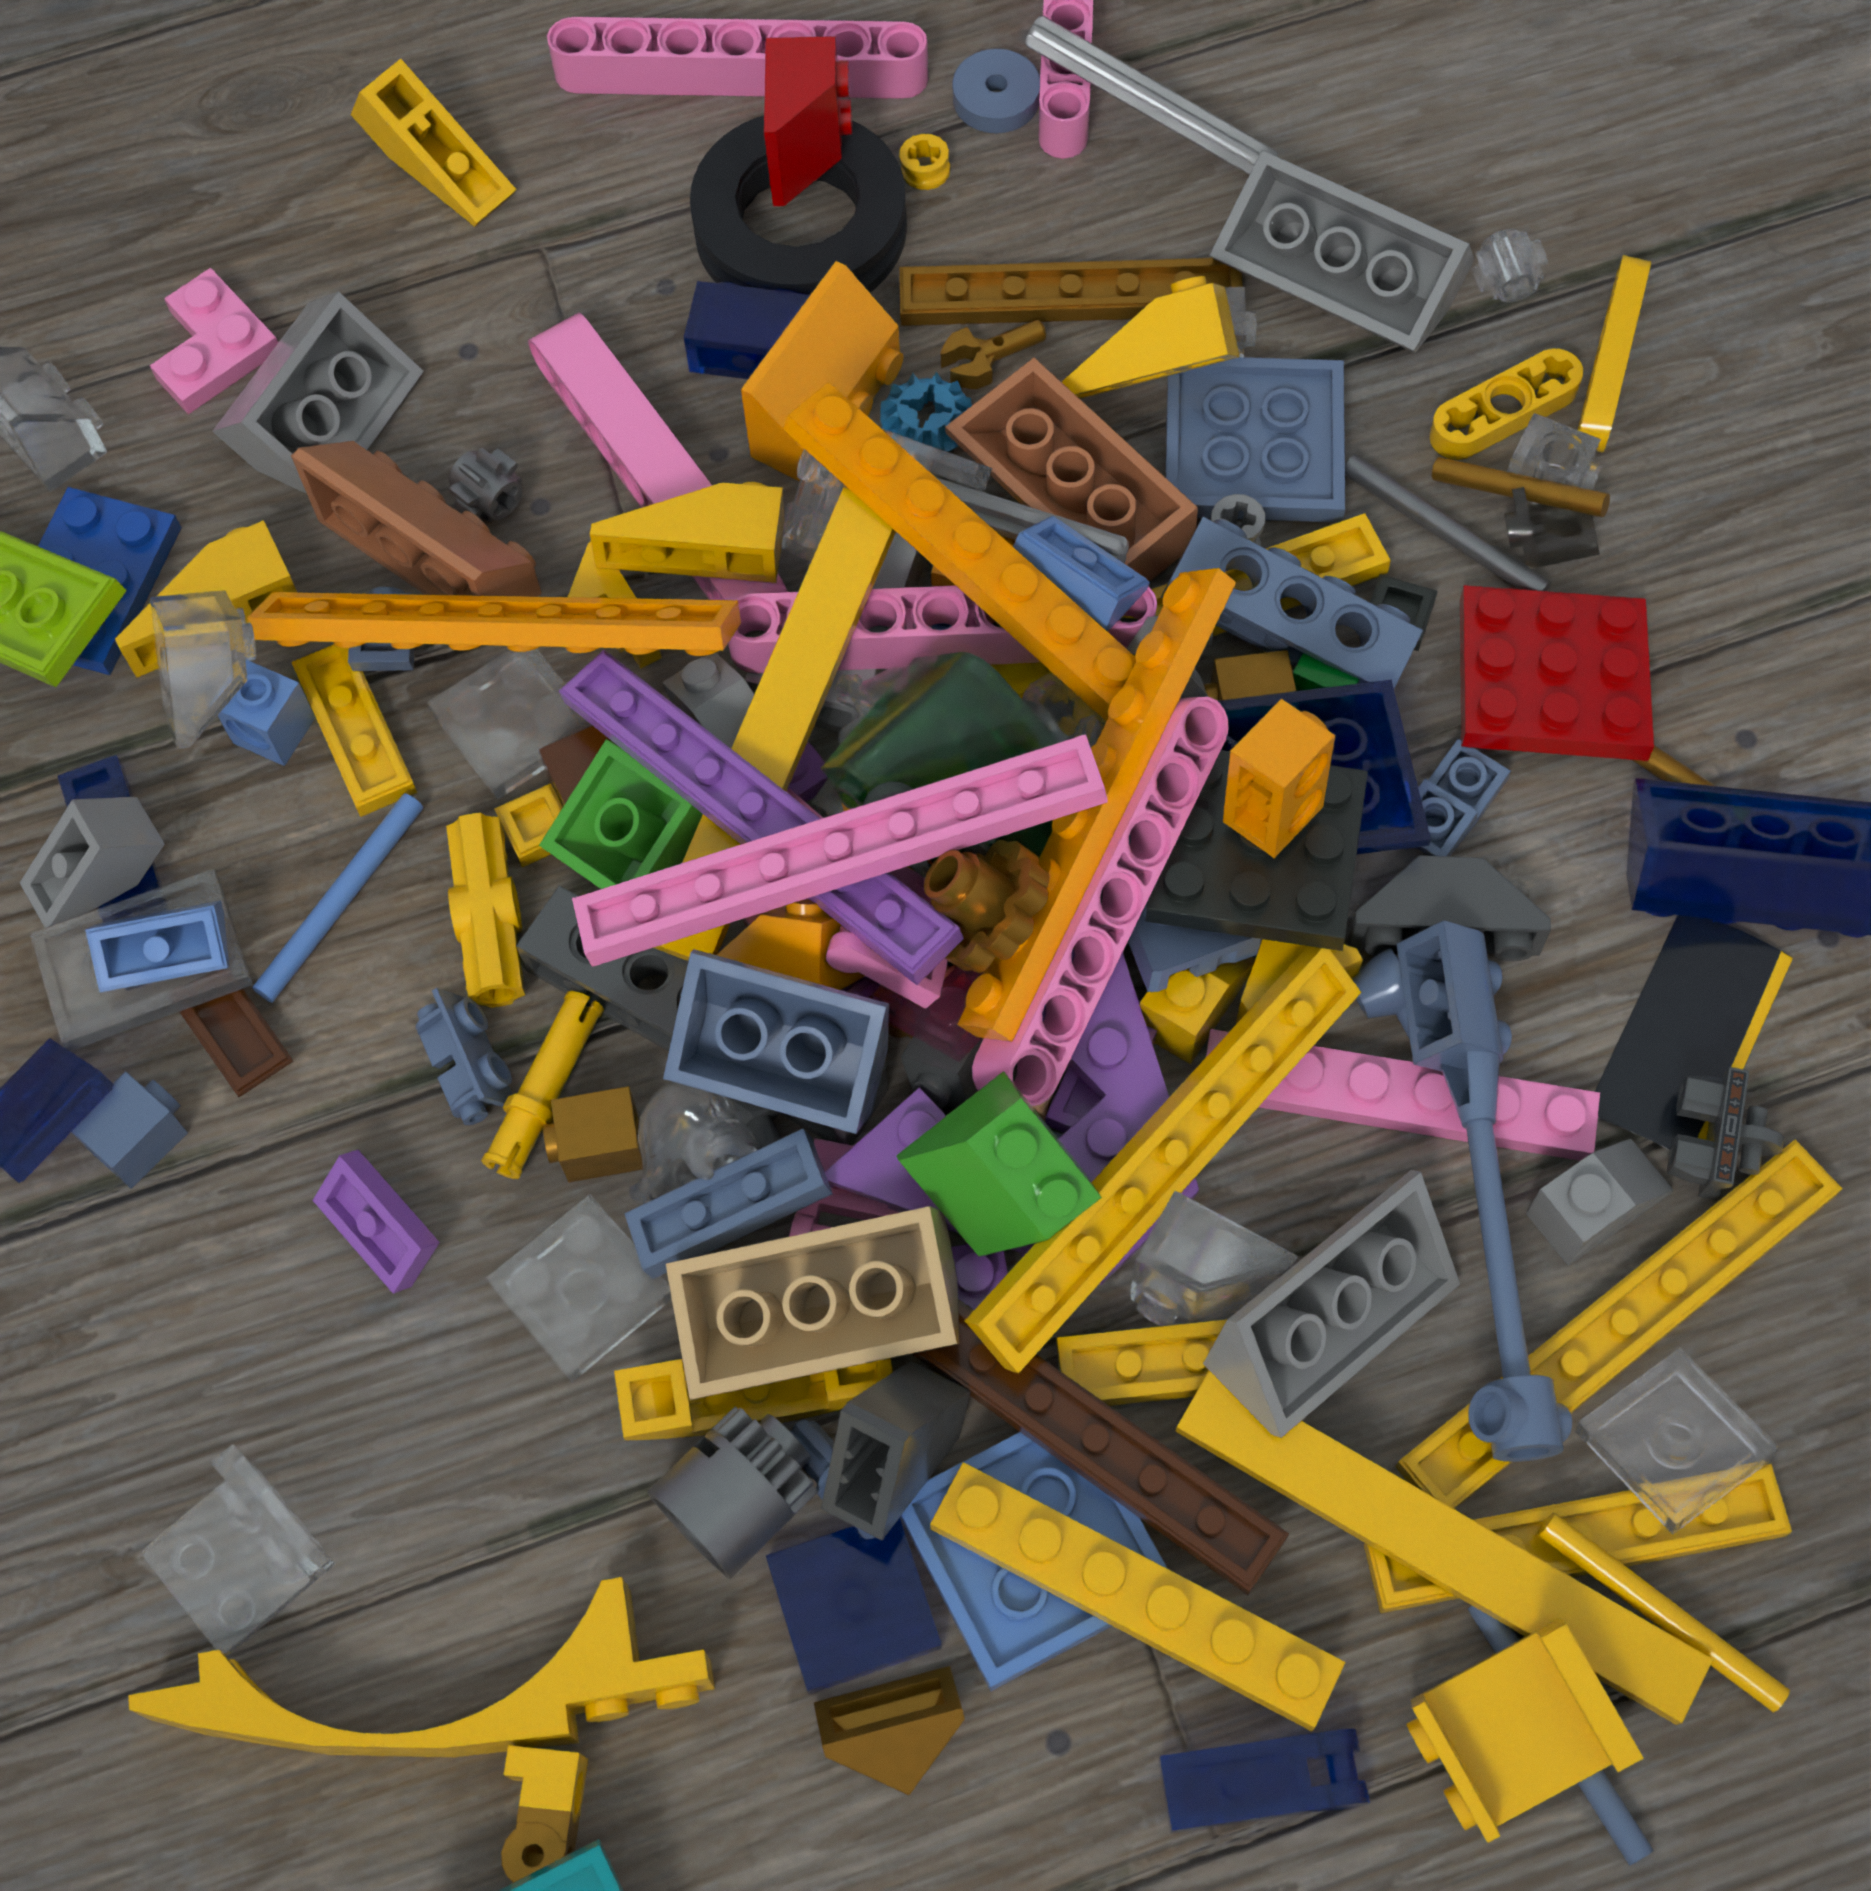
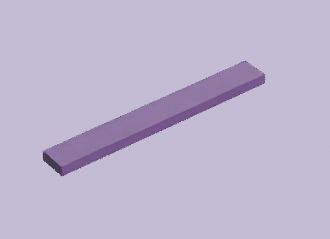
[559,650,964,985]

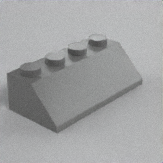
[1209,150,1475,353]

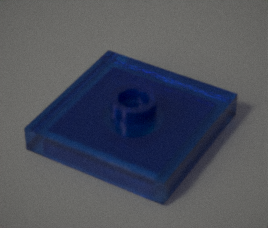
[766,1518,942,1694]

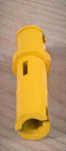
[481,991,604,1179]

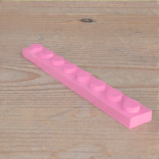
[572,734,1108,967]

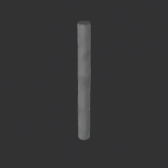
[1345,454,1551,591]

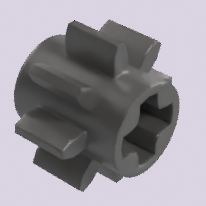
[449,448,522,522]

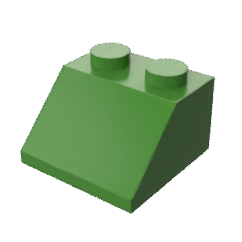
[539,739,703,889]
[896,1071,1102,1257]

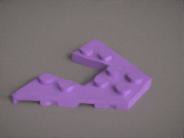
[825,949,1199,1285]

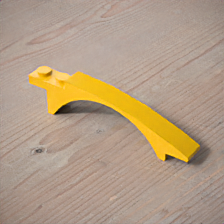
[128,1577,715,1758]

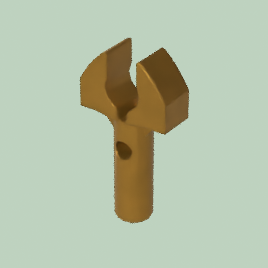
[941,320,1047,390]

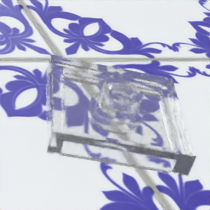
[1576,1348,1779,1535]

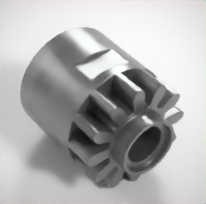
[647,1406,818,1579]

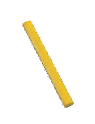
[1537,1512,1790,1712]

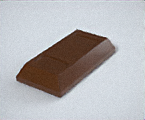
[171,968,293,1097]

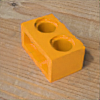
[1223,699,1335,858]

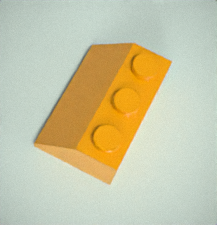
[741,261,903,487]

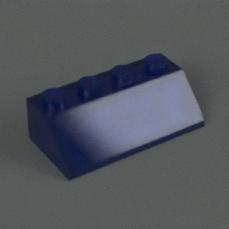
[1626,778,1871,938]

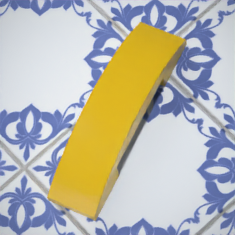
[614,1358,893,1441]

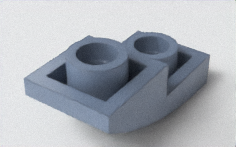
[1390,739,1511,857]

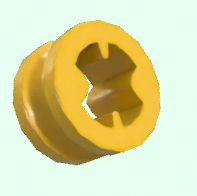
[899,134,950,190]

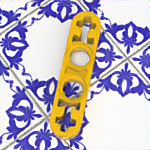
[1574,255,1651,453]

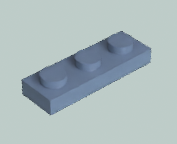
[624,1128,833,1279]

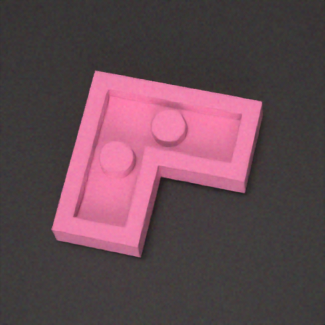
[149,268,278,414]

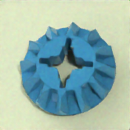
[880,372,972,457]

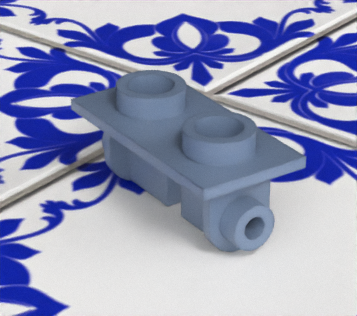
[415,988,512,1125]

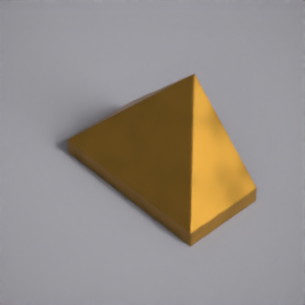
[813,1666,965,1795]

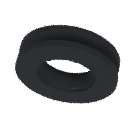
[690,115,907,316]

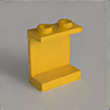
[1406,1618,1644,1843]

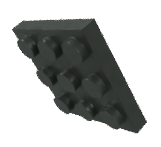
[1145,750,1368,951]

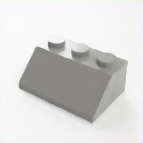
[212,291,424,494]

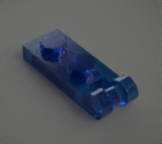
[1158,1728,1371,1834]

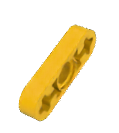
[1429,348,1583,460]

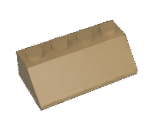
[666,1206,959,1400]

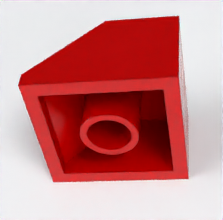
[764,36,852,207]

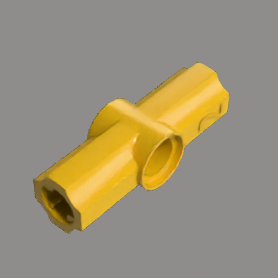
[446,813,525,1008]

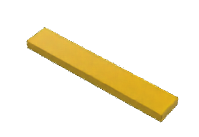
[1363,1464,1792,1613]

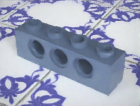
[1161,517,1423,709]

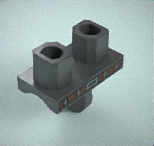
[1667,1067,1784,1201]

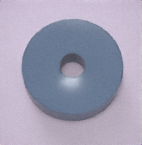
[952,49,1040,133]

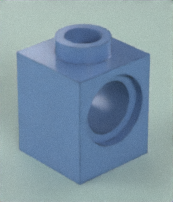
[214,660,316,766]

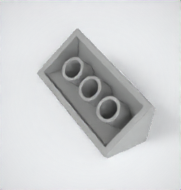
[1203,1170,1460,1438]

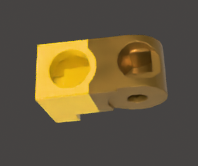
[501,1745,589,1883]

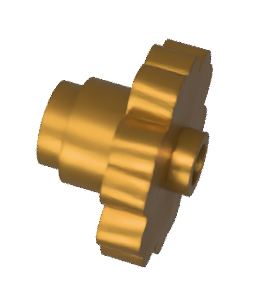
[924,840,1050,973]

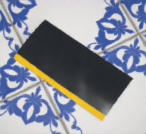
[1595,908,1793,1150]

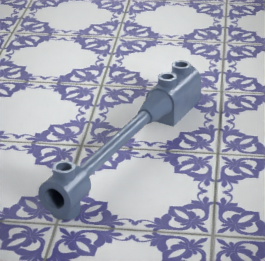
[1397,920,1572,1462]

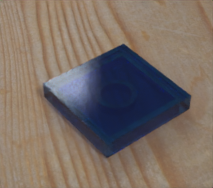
[0,1038,114,1183]

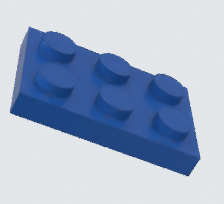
[38,487,182,675]

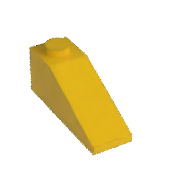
[351,58,517,227]
[1062,276,1240,399]
[590,482,785,583]
[115,520,297,678]

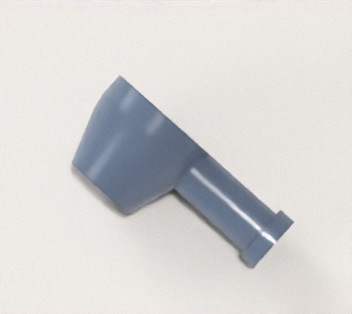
[1352,948,1410,1040]

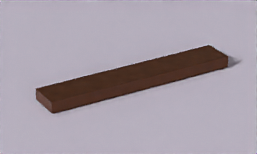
[912,1299,1289,1596]

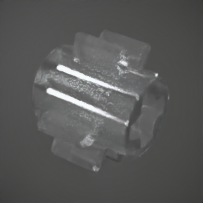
[1472,229,1549,302]

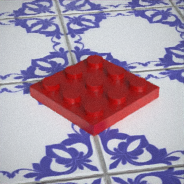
[1460,585,1654,761]

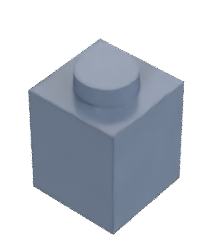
[68,1071,188,1189]

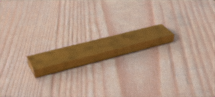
[899,258,1244,326]

